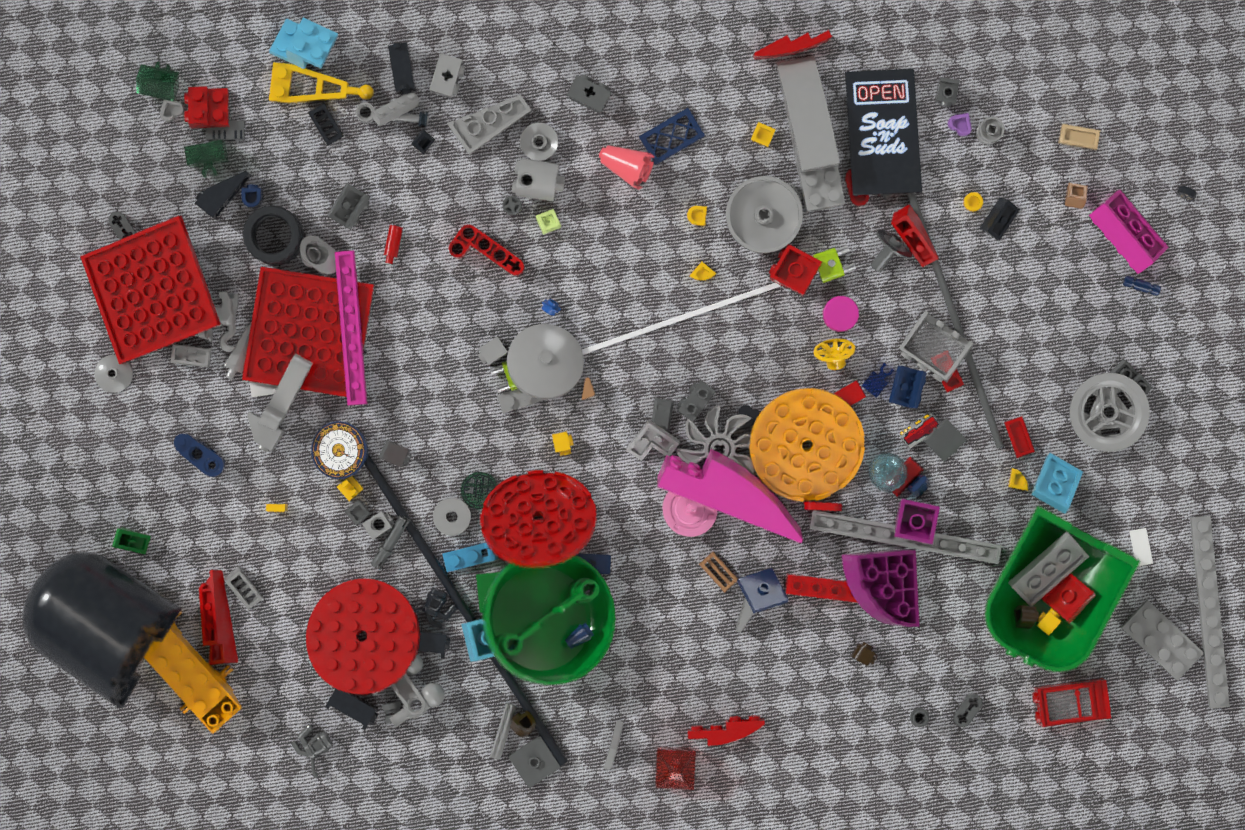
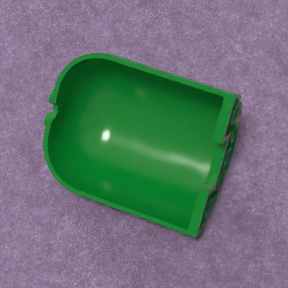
[984,506,1140,672]

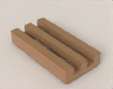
[699,551,738,593]

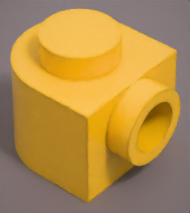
[552,431,574,456]
[1036,608,1061,636]

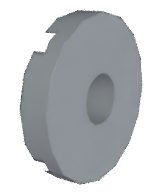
[433,498,471,536]

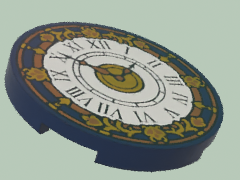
[311,421,368,479]

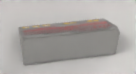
[898,411,940,449]

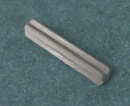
[490,703,516,759]

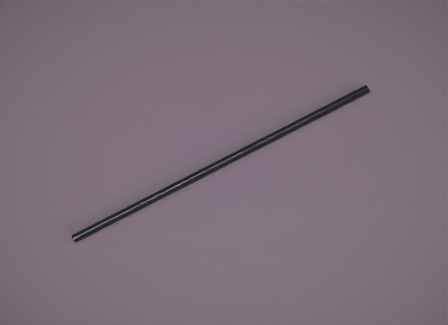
[364,453,568,766]

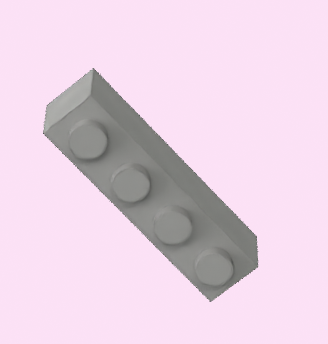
[373,91,419,127]

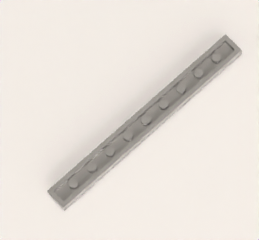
[809,510,1002,564]
[1190,515,1230,709]

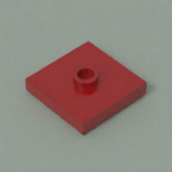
[1041,573,1096,623]

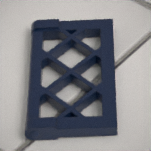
[639,108,705,165]

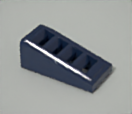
[907,475,930,498]

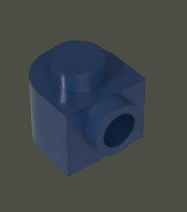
[241,184,263,209]

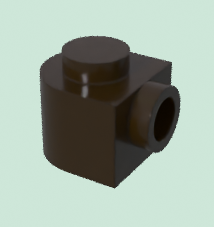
[1014,605,1039,629]
[851,642,878,666]
[510,710,536,737]

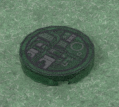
[461,471,498,510]

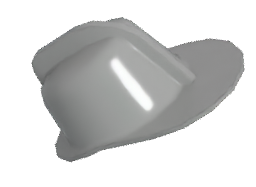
[300,235,337,274]

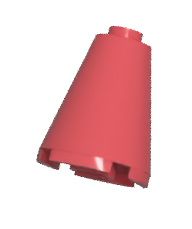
[599,145,654,190]

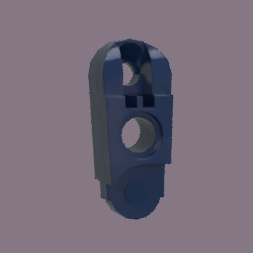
[174,433,226,477]

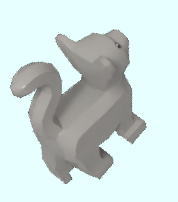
[197,292,239,352]

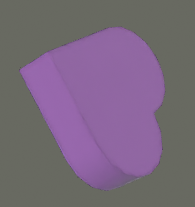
[947,113,971,137]

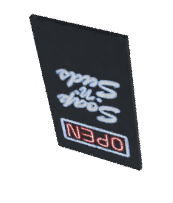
[845,68,922,196]

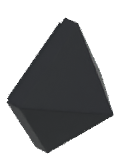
[411,129,435,155]

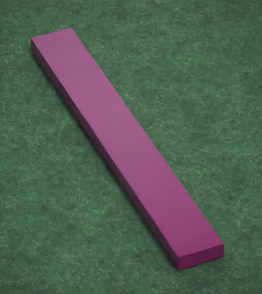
[335,250,368,406]

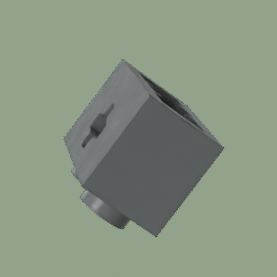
[567,74,611,115]

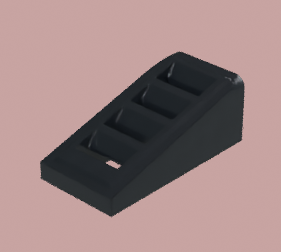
[308,103,344,146]

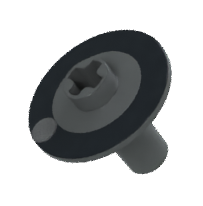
[870,230,912,273]

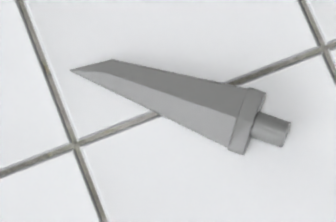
[224,323,251,380]

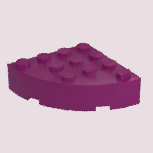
[842,550,920,627]

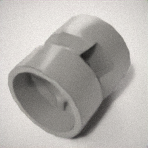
[976,117,1005,145]

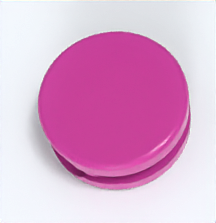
[822,296,859,332]

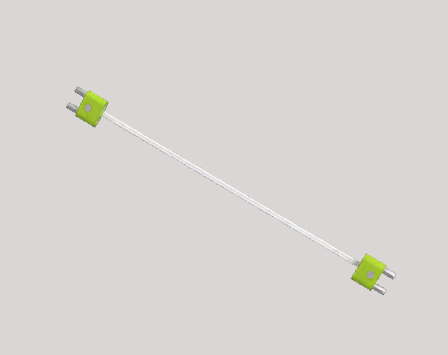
[490,246,856,393]

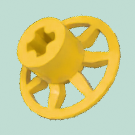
[814,338,855,370]

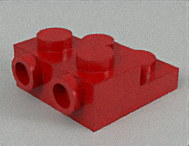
[184,86,229,129]
[769,244,822,296]

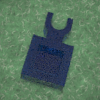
[861,363,894,398]

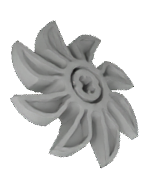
[676,404,754,474]

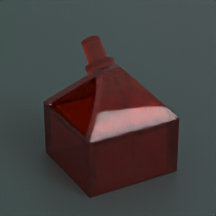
[655,746,696,790]

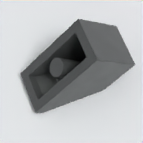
[378,440,412,467]

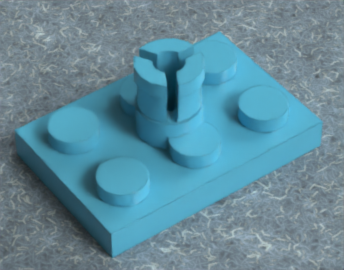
[1031,453,1083,514]

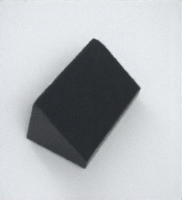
[980,197,1020,241]

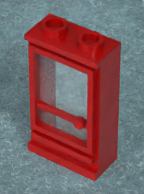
[1032,678,1111,727]

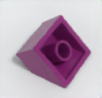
[894,499,940,545]

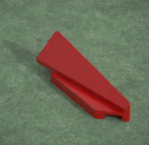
[199,570,238,665]

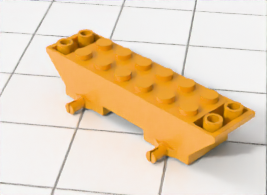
[144,611,242,734]

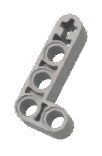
[258,354,313,432]

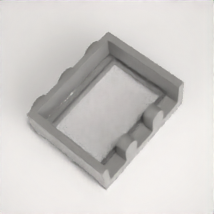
[899,310,974,383]

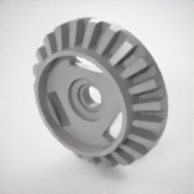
[1069,373,1150,452]

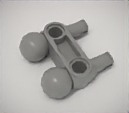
[373,653,445,727]

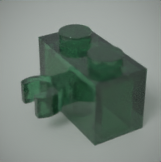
[136,62,179,101]
[184,140,229,178]

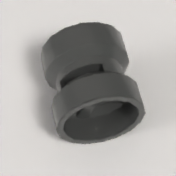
[382,700,401,724]

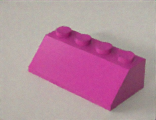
[1089,189,1169,274]

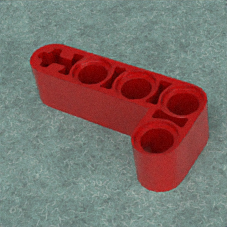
[449,224,525,276]

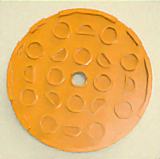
[749,388,865,502]

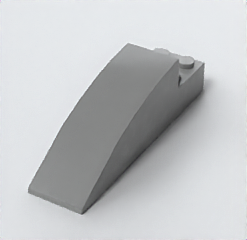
[776,56,845,213]

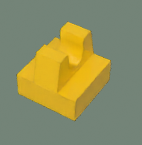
[337,476,364,501]

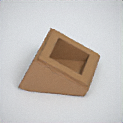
[1065,183,1088,209]
[581,377,595,400]

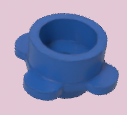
[542,299,561,316]

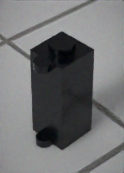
[388,42,416,96]
[418,630,451,659]
[325,688,379,731]

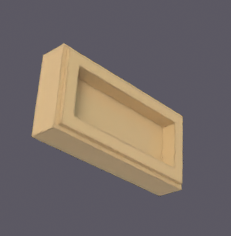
[1058,124,1100,150]

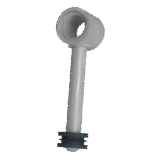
[356,102,429,127]

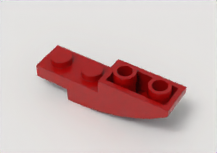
[687,715,765,746]

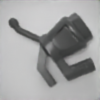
[291,724,333,778]

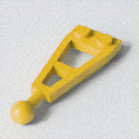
[269,62,374,103]

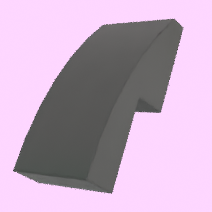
[1110,359,1153,395]

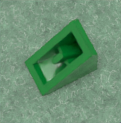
[112,527,151,554]

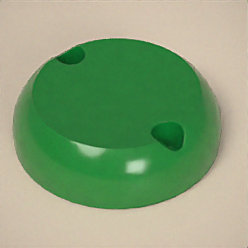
[482,555,616,685]

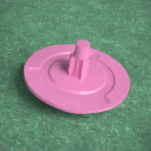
[662,491,717,537]

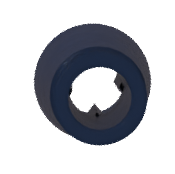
[565,623,594,649]

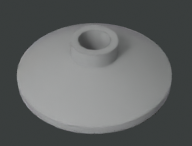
[520,123,558,161]
[94,355,133,393]

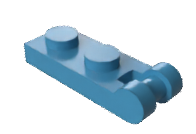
[442,543,499,572]

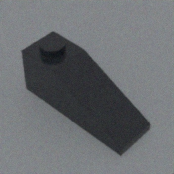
[195,171,251,220]

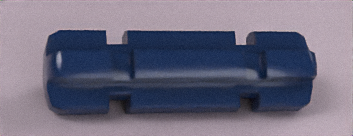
[1123,276,1161,296]

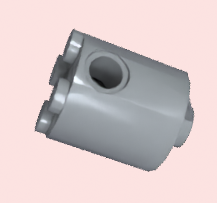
[512,158,565,202]

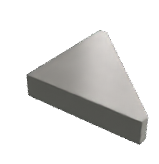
[604,720,624,770]

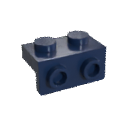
[889,365,927,409]

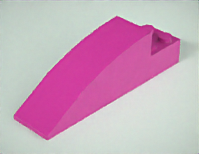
[658,449,803,543]

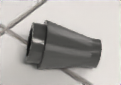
[910,708,929,727]

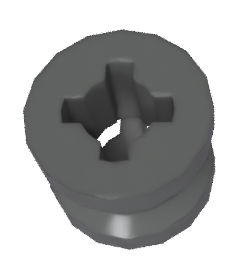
[502,196,522,216]

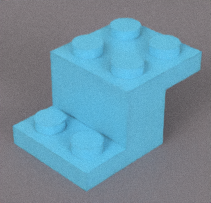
[269,18,338,69]

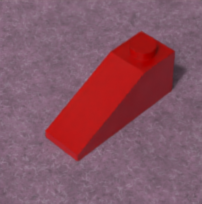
[891,204,939,267]

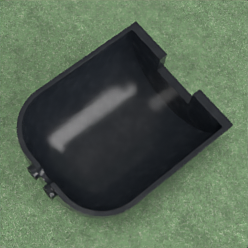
[22,552,181,709]

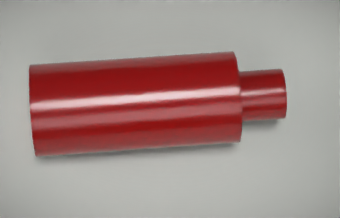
[384,225,403,264]

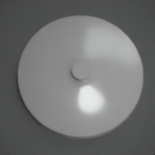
[726,176,803,253]
[507,324,584,400]

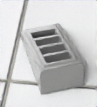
[224,567,264,610]
[735,598,753,633]

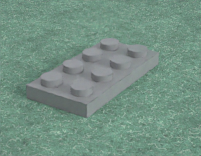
[1008,532,1089,606]
[1120,600,1204,681]

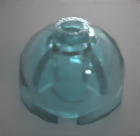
[869,453,907,492]

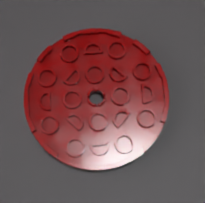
[480,470,597,567]
[306,578,420,695]

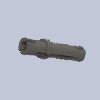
[371,515,410,570]

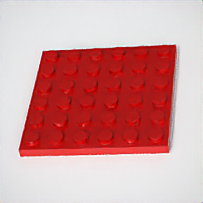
[80,216,221,364]
[242,266,375,397]

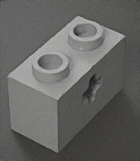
[429,53,466,99]

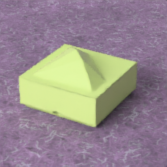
[536,209,561,235]

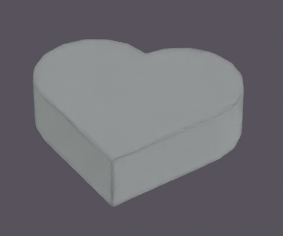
[160,98,185,122]

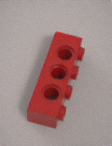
[785,573,858,603]

